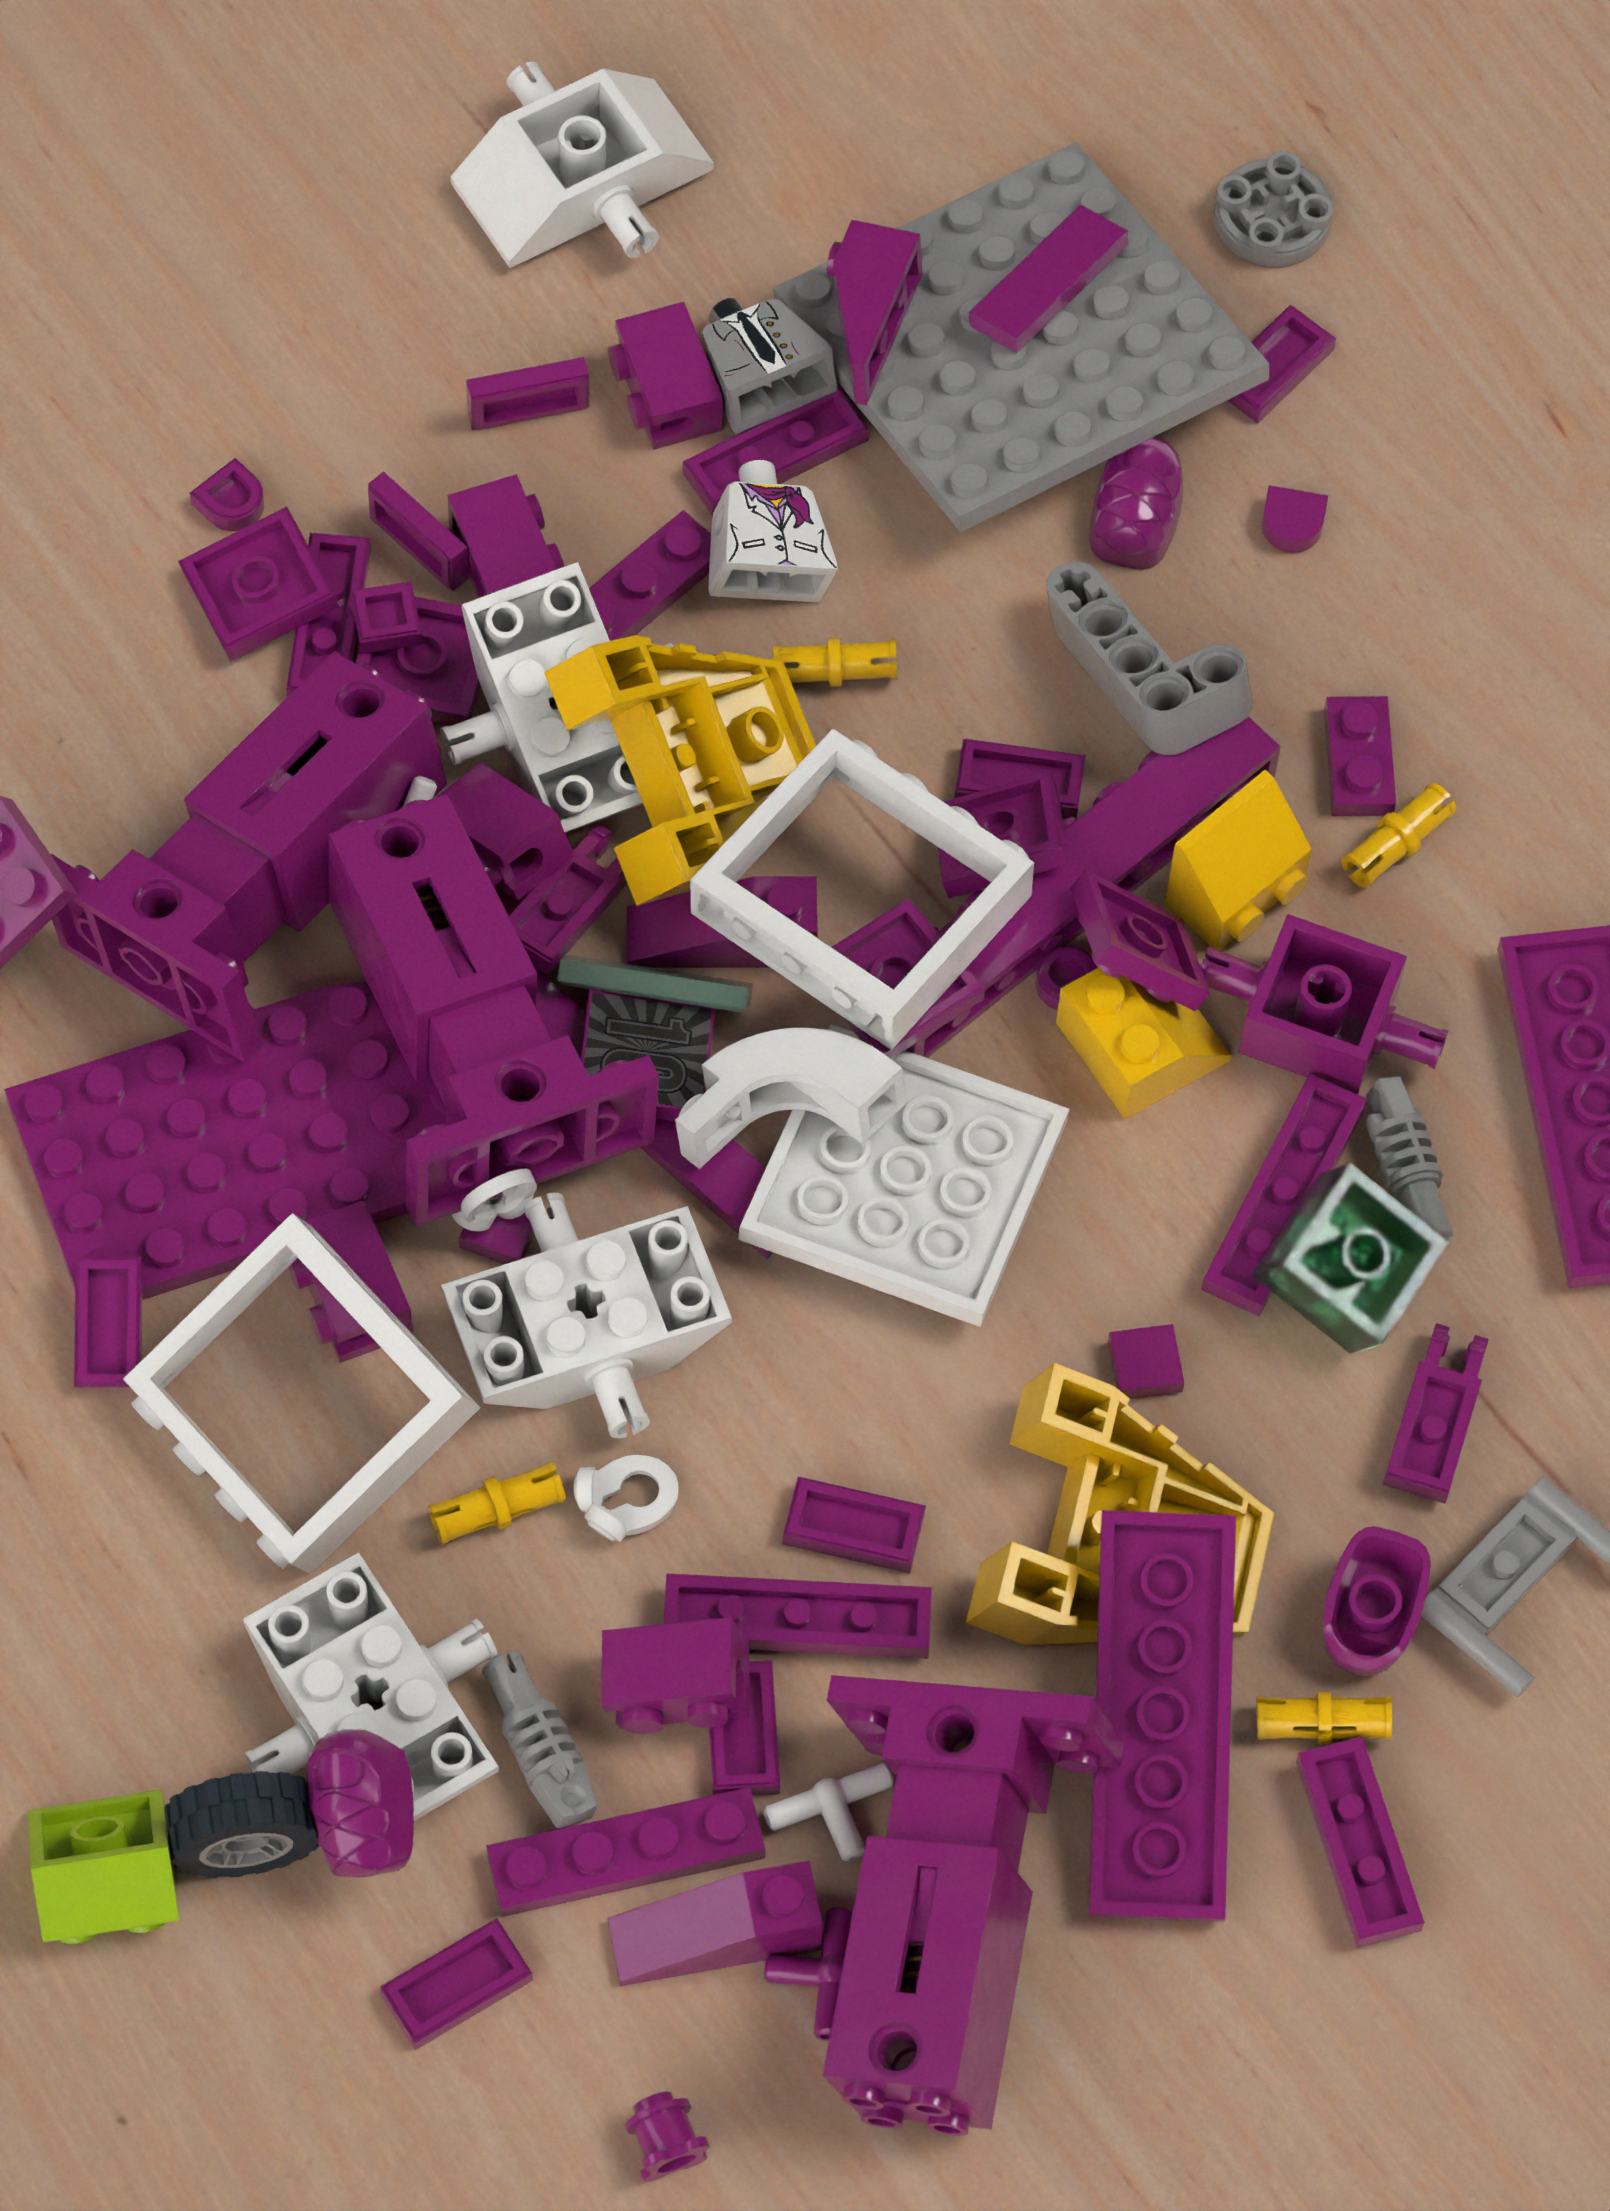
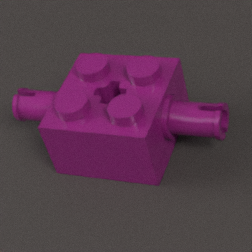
[1200,914,1449,1095]

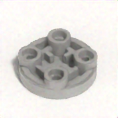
[1214,151,1333,267]

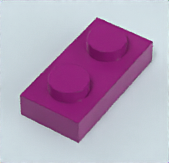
[1324,696,1396,816]

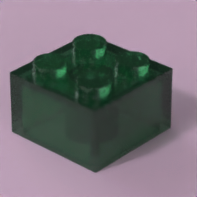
[1252,1163,1449,1354]

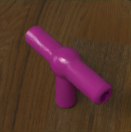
[764,1907,852,2041]

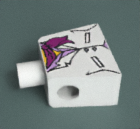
[708,460,838,603]

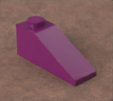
[827,220,923,406]
[627,876,818,968]
[608,1861,823,1986]

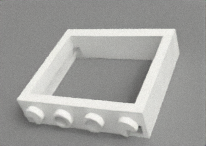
[690,729,1034,1050]
[123,1213,481,1574]

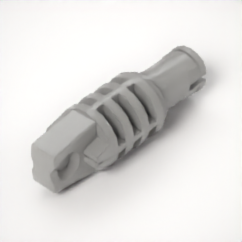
[1365,1076,1453,1250]
[482,1651,597,1828]

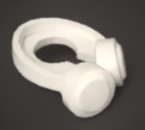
[452,1169,537,1231]
[574,1455,679,1543]

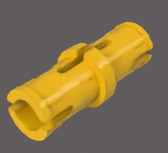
[773,638,898,687]
[1341,783,1457,888]
[428,1461,566,1545]
[1256,1691,1392,1745]

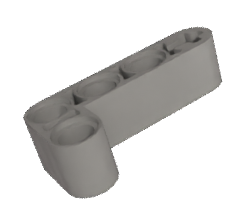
[1046,562,1253,755]

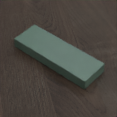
[558,955,753,1012]

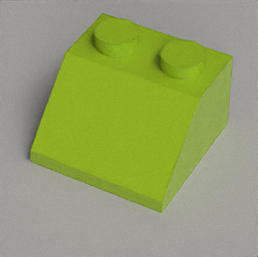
[27,1789,180,1944]

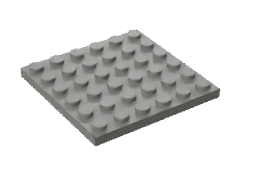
[773,142,1269,533]

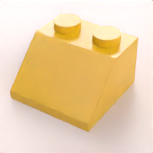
[1165,770,1312,951]
[1056,967,1231,1119]

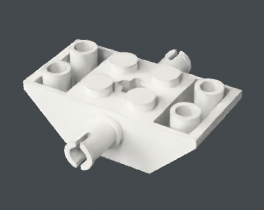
[451,62,714,268]
[440,562,674,833]
[441,1193,732,1439]
[243,1552,499,1821]

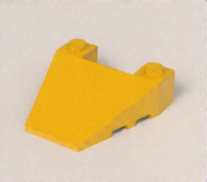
[544,635,816,906]
[966,1363,1275,1645]

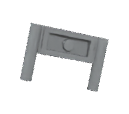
[1421,1476,1610,1698]

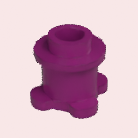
[625,2091,710,2182]

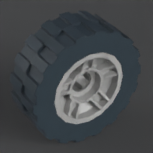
[164,1771,319,1878]

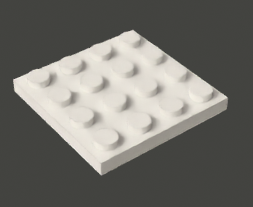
[738,1024,1069,1327]

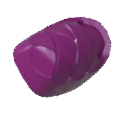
[1089,436,1183,570]
[1323,1526,1431,1676]
[307,1729,414,1878]

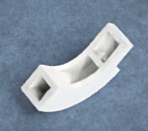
[675,1028,907,1169]

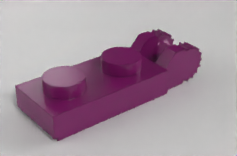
[509,824,627,975]
[1382,1323,1489,1504]

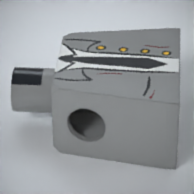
[701,298,837,434]

